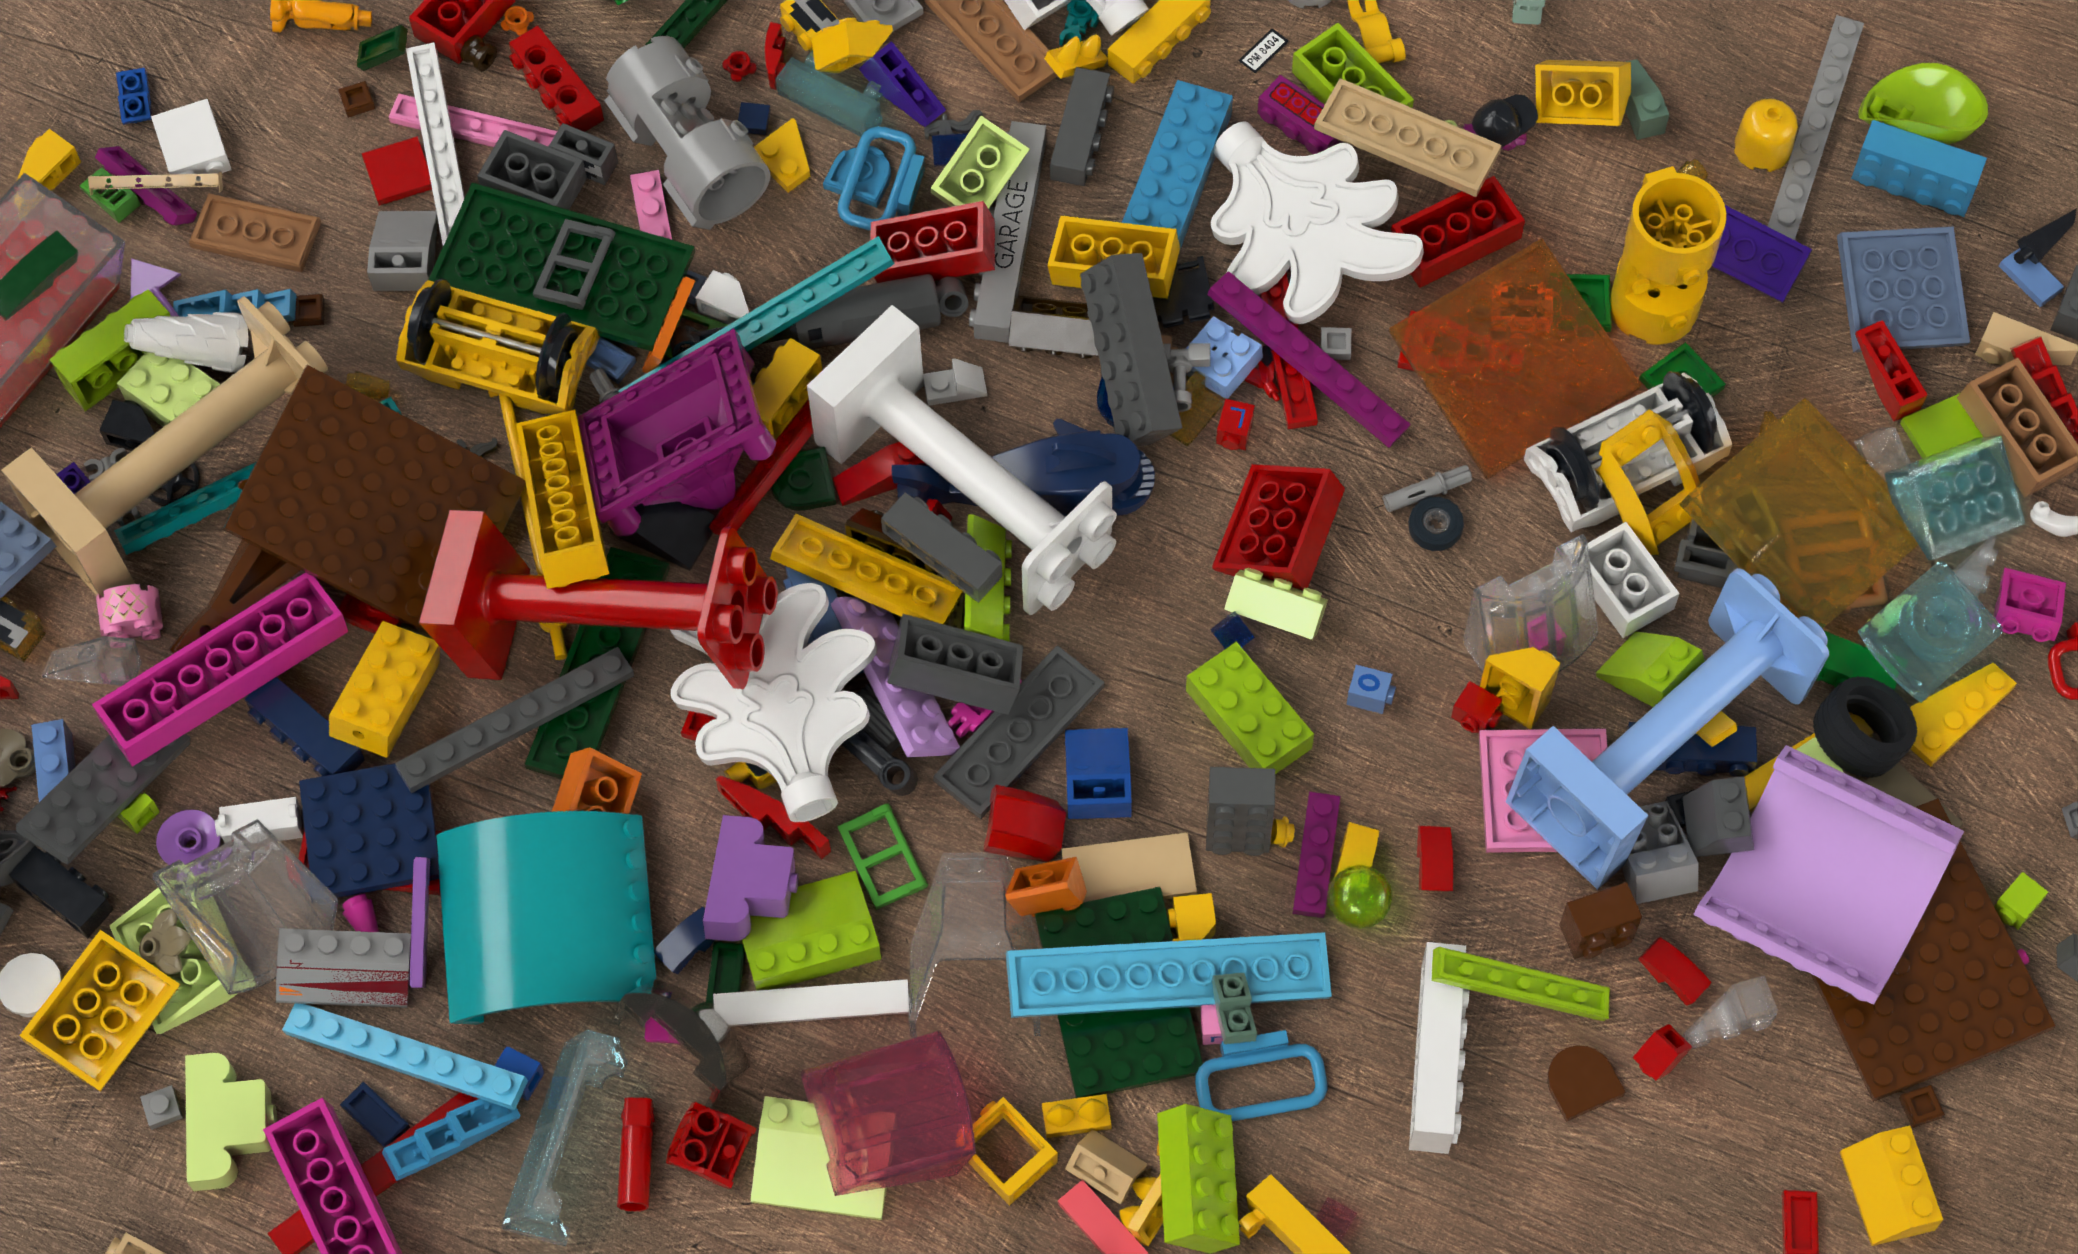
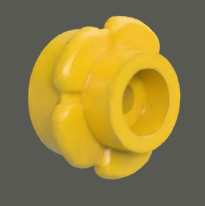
[1271,816,1295,848]

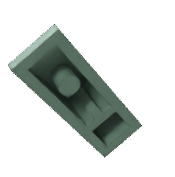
[1625,59,1669,140]

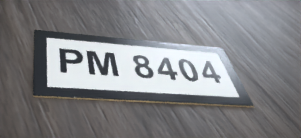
[1238,29,1289,74]

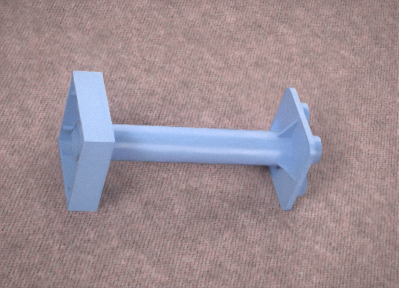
[1505,568,1829,890]

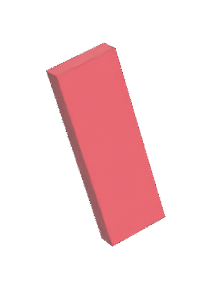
[1058,1179,1148,1254]

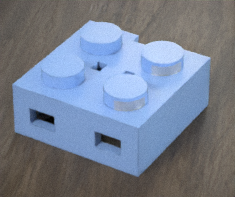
[1186,316,1263,399]

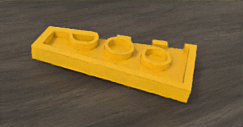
[1910,663,2017,767]

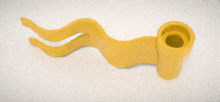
[1347,0,1406,63]

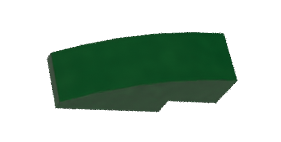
[0,230,78,321]

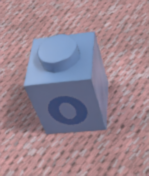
[1346,665,1396,714]

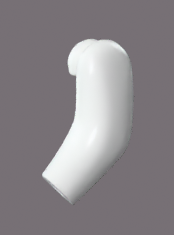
[2030,501,2078,537]

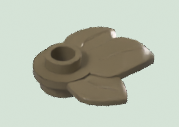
[0,729,36,788]
[139,909,193,974]

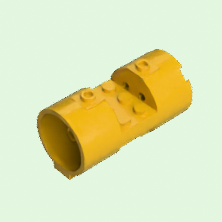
[1610,166,1726,345]

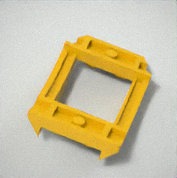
[1595,409,1706,555]

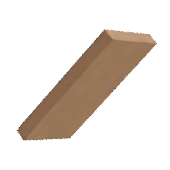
[189,193,321,272]

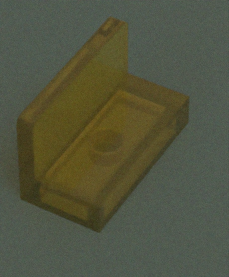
[1170,371,1223,446]

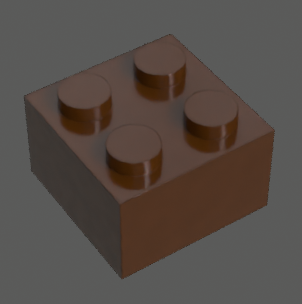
[1559,882,1642,959]

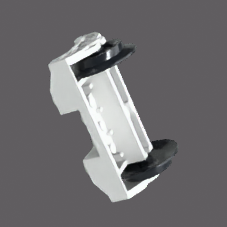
[1524,371,1732,533]

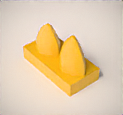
[1044,34,1108,79]
[1042,1094,1112,1138]
[1119,1173,1163,1247]

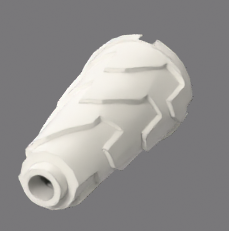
[124,312,248,373]

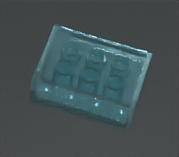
[1884,435,2025,560]

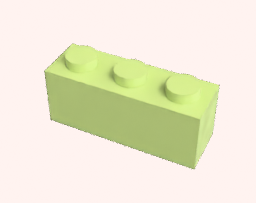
[1224,568,1328,640]

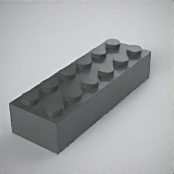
[1080,253,1182,446]

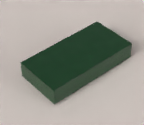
[357,25,408,71]
[705,942,746,1006]

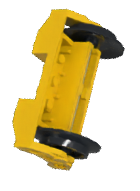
[396,278,600,415]

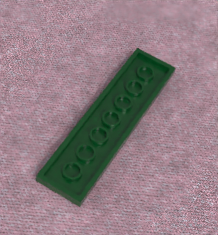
[524,547,670,779]

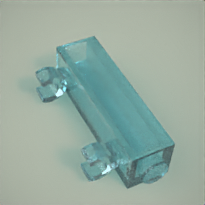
[776,50,883,137]

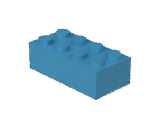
[1851,120,1987,217]

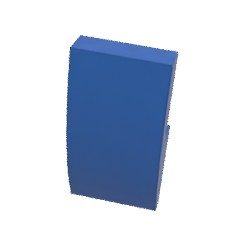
[116,68,152,125]

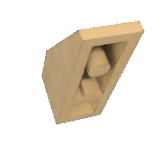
[1975,312,2078,366]

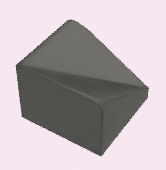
[2056,933,2078,982]

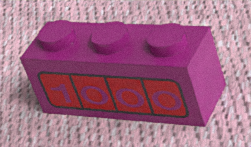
[1257,75,1343,154]

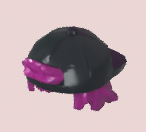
[1463,94,1538,151]

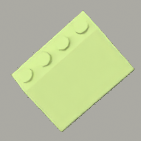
[109,873,250,1034]
[751,1096,897,1220]

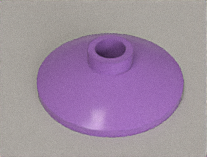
[156,810,221,870]

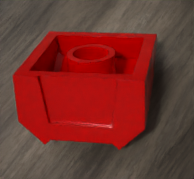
[983,785,1066,862]

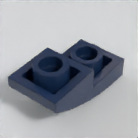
[654,907,715,974]

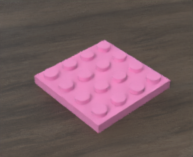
[1479,729,1608,853]

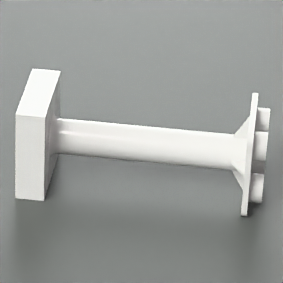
[807,305,1117,615]

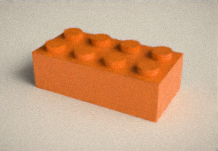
[552,747,642,814]

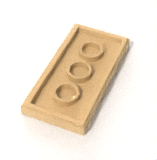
[1061,832,1197,902]

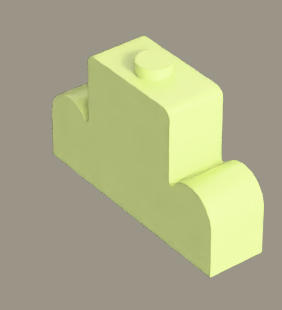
[185,1053,277,1191]

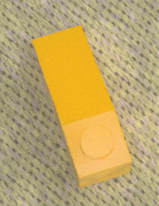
[8,129,81,219]

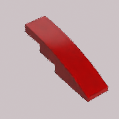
[2010,336,2078,444]
[716,775,831,860]

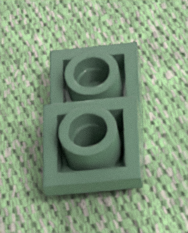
[1212,973,1257,1044]

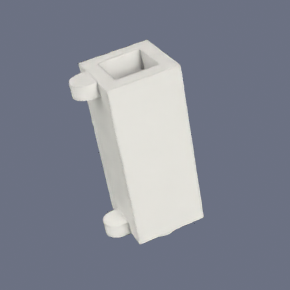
[215,797,303,848]

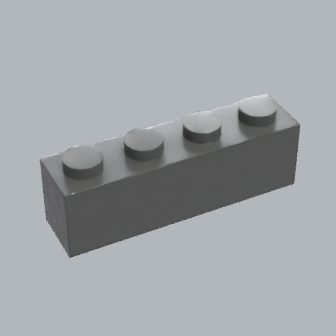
[1050,67,1115,186]
[881,492,1002,603]

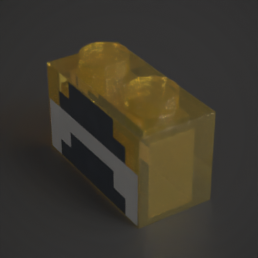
[0,596,46,662]

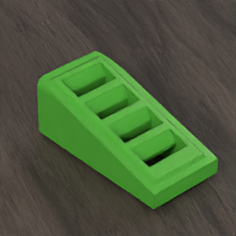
[79,167,141,223]

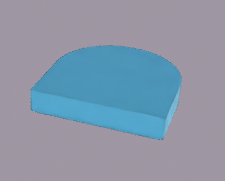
[823,146,891,208]

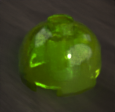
[1327,864,1393,929]

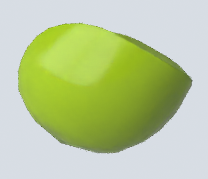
[1858,63,1988,145]

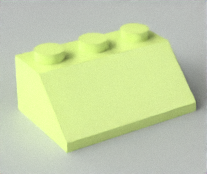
[931,116,1030,209]

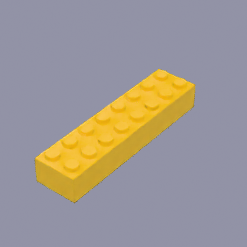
[516,409,610,589]

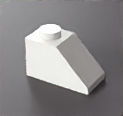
[695,270,749,325]

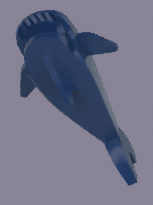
[892,419,1155,517]

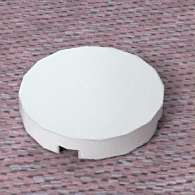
[0,953,63,1017]

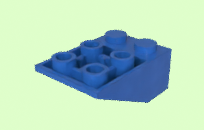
[1065,728,1132,819]

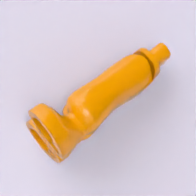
[270,0,373,33]

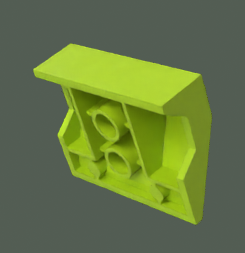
[742,870,881,991]

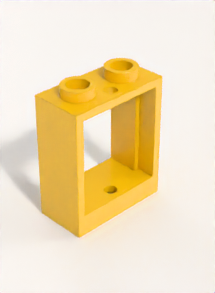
[955,1097,1058,1206]

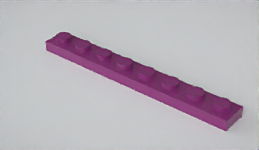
[1207,271,1411,448]

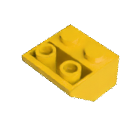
[811,18,893,73]

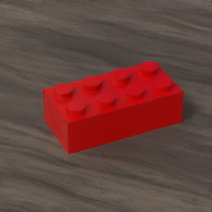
[409,0,516,64]
[1391,176,1525,288]
[870,201,995,283]

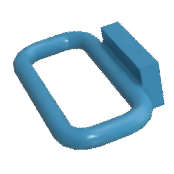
[837,126,925,231]
[1195,1030,1328,1122]

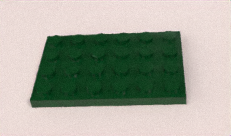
[1035,887,1203,1098]

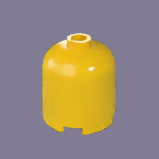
[1734,99,1798,172]

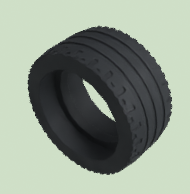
[1813,676,1917,778]

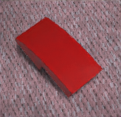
[765,22,788,90]
[1417,826,1453,892]
[1638,937,1712,1006]

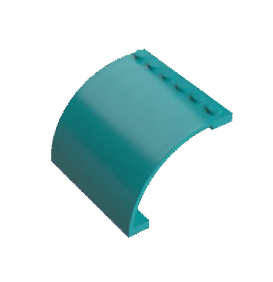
[436,811,658,1025]

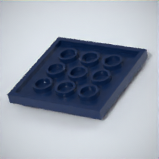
[299,763,439,902]

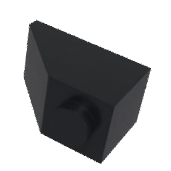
[99,399,155,451]

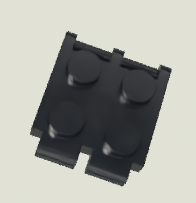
[1152,256,1215,329]

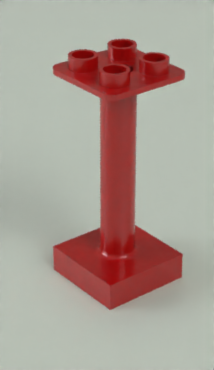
[419,510,778,689]

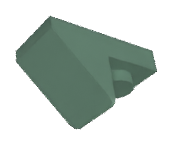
[1512,0,1545,25]

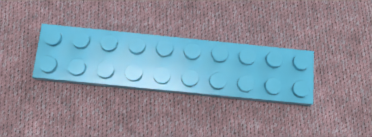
[1006,932,1332,1018]

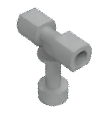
[1163,343,1210,412]

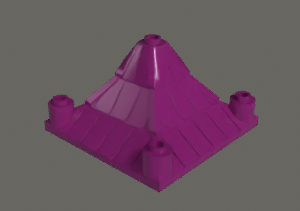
[578,328,776,536]

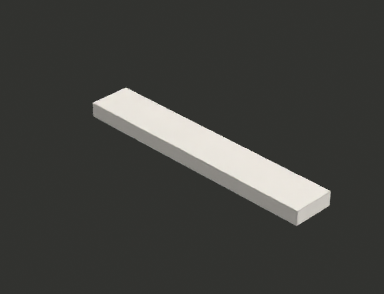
[713,979,910,1028]

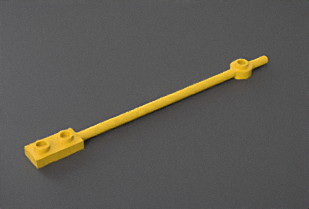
[488,344,568,660]

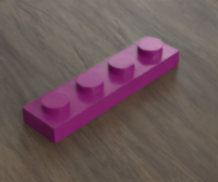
[95,146,197,226]
[1292,792,1340,918]

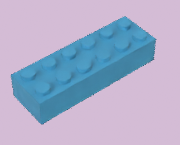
[1122,80,1233,252]

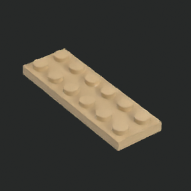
[1314,78,1502,197]

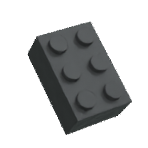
[477,130,587,210]

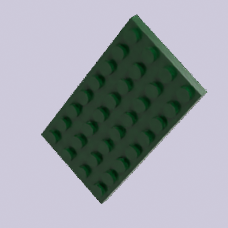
[428,183,695,352]

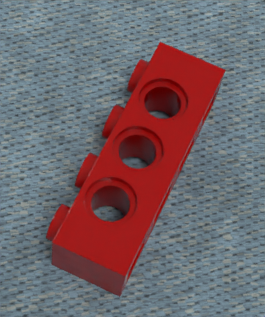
[509,26,604,132]

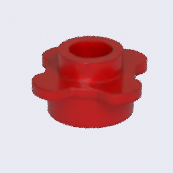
[722,51,757,82]

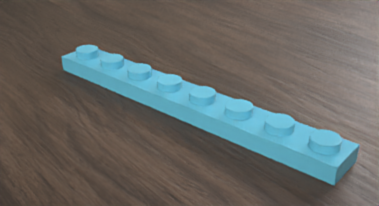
[282,1003,528,1110]

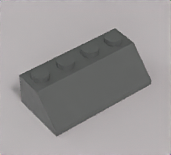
[887,614,1023,715]

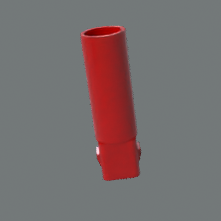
[617,1097,655,1212]

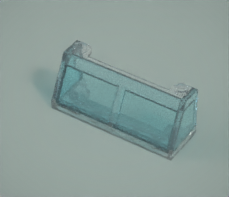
[501,1030,628,1247]

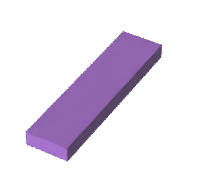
[410,857,430,988]

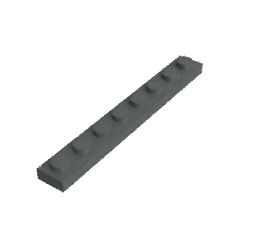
[395,647,634,793]

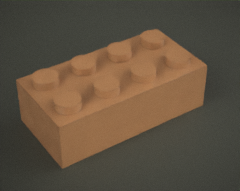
[1957,358,2078,497]

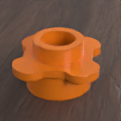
[501,6,534,36]

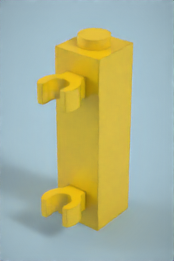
[1239,1174,1351,1254]

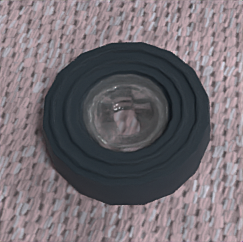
[1408,497,1464,551]

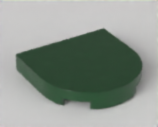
[771,447,836,511]

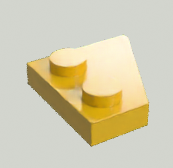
[754,118,811,193]

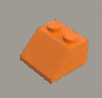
[1005,857,1087,917]

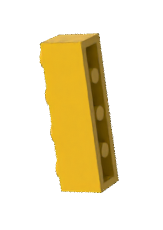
[1108,0,1211,84]

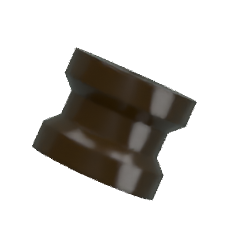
[460,35,497,72]

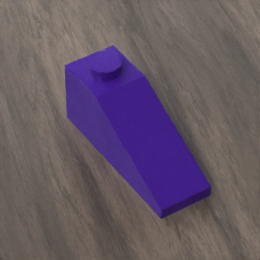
[859,41,946,127]

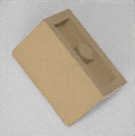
[1065,1130,1147,1204]

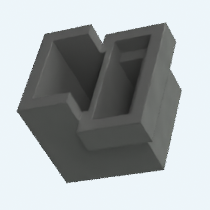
[1674,513,1743,588]

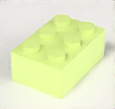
[117,352,220,427]

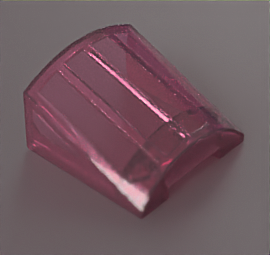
[801,1031,976,1196]

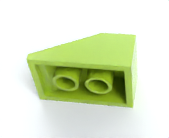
[1596,631,1705,707]

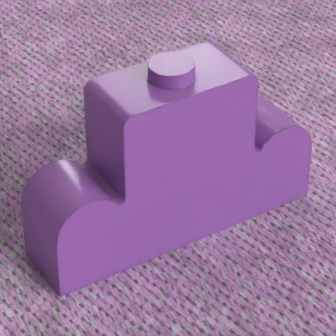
[703,815,798,941]

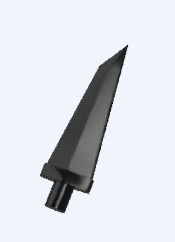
[2014,208,2077,264]

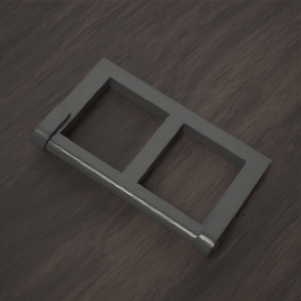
[533,219,616,310]

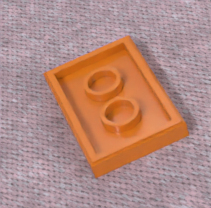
[642,277,695,373]

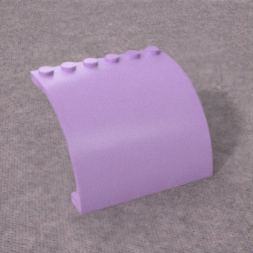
[1694,745,1964,1005]

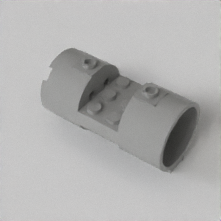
[604,36,771,230]

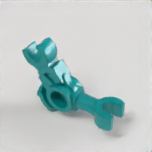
[1059,0,1100,46]

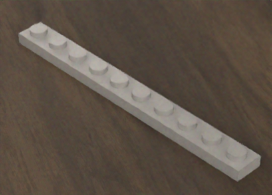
[1768,15,1864,240]

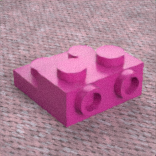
[1993,567,2066,642]

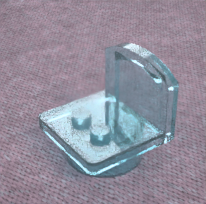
[1857,561,2003,703]

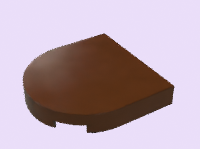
[1547,1045,1626,1122]

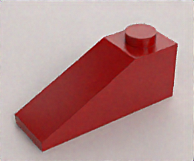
[1855,320,1928,422]
[832,442,927,506]

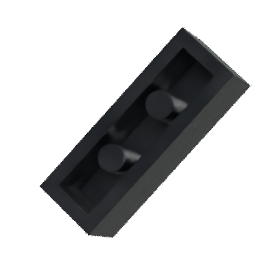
[9,846,114,939]

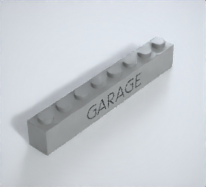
[969,121,1047,343]

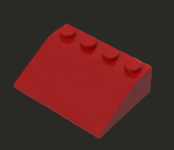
[1212,464,1345,591]

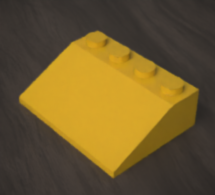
[19,930,181,1092]

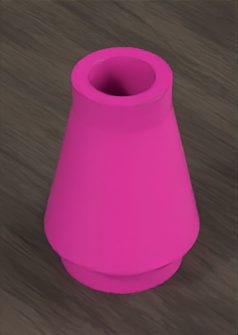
[342,894,380,932]

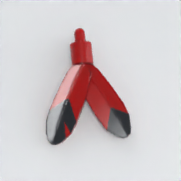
[1244,346,1280,401]

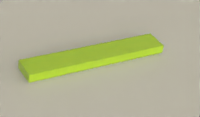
[1431,947,1610,1021]

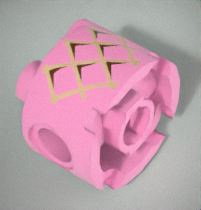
[96,584,163,646]

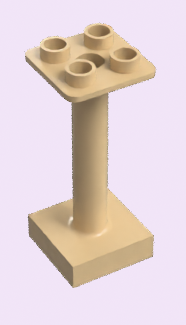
[1,296,328,597]

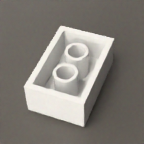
[1570,522,1680,638]

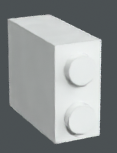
[151,99,232,181]

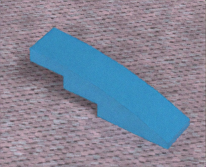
[173,289,296,322]
[382,1099,521,1181]

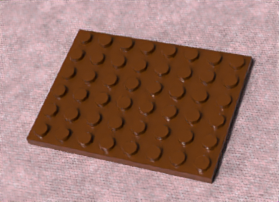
[223,364,526,637]
[1810,798,2056,1102]

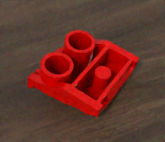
[666,1102,757,1189]

